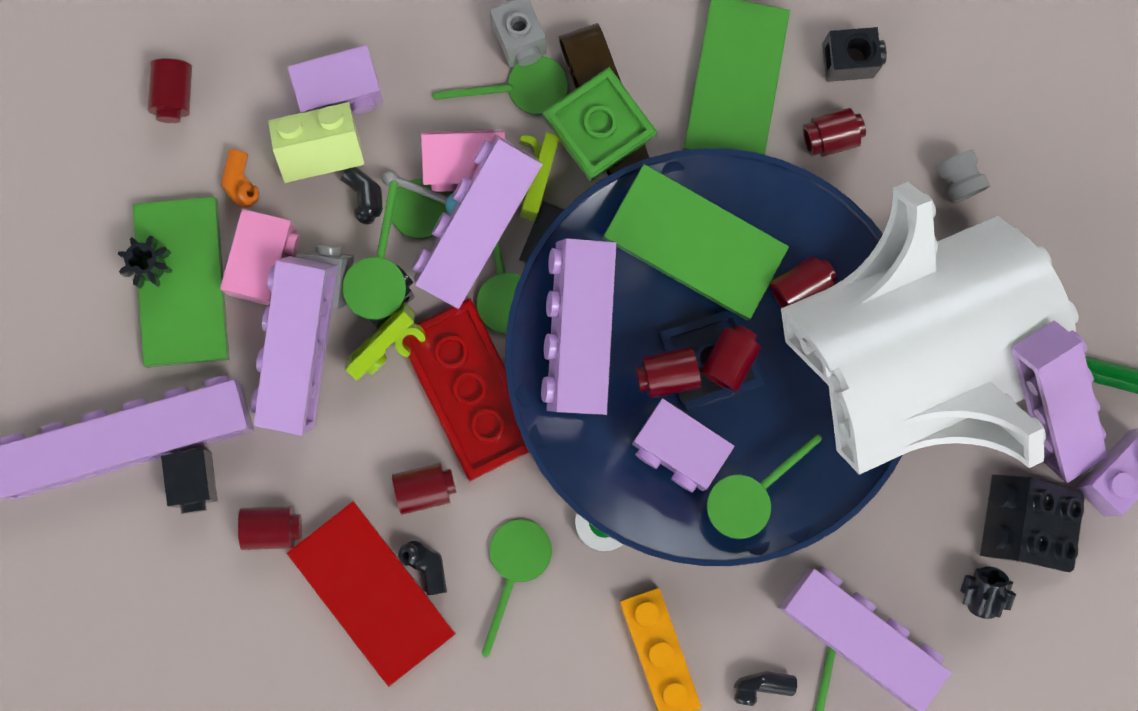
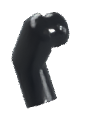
[341,167,383,225]
[398,541,447,596]
[733,671,797,706]

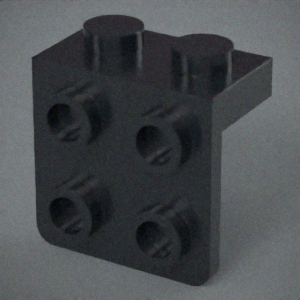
[980,474,1085,572]

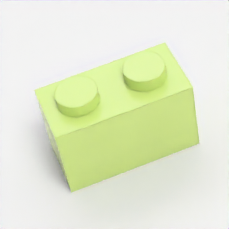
[268,102,365,183]

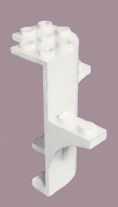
[781,182,1079,474]

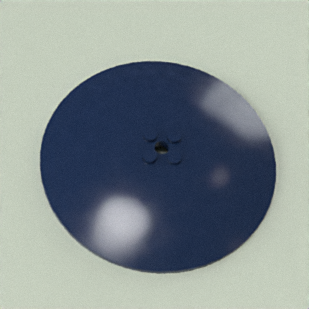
[505,148,902,566]

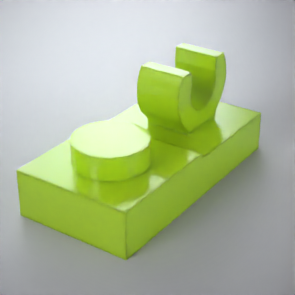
[519,132,559,221]
[345,301,426,381]

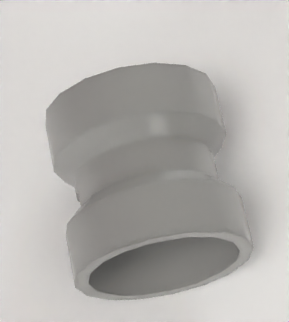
[936,149,990,204]

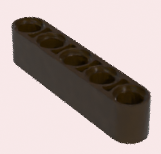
[559,23,650,176]

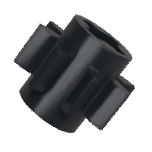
[118,236,172,289]
[960,566,1016,619]

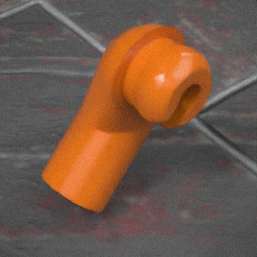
[221,149,260,208]

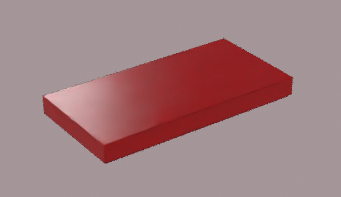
[403,298,529,482]
[286,501,456,687]

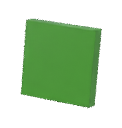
[542,67,658,182]

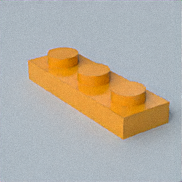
[619,587,702,711]

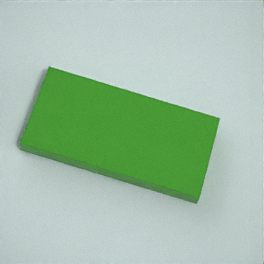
[683,0,790,155]
[602,164,789,320]
[133,197,230,368]

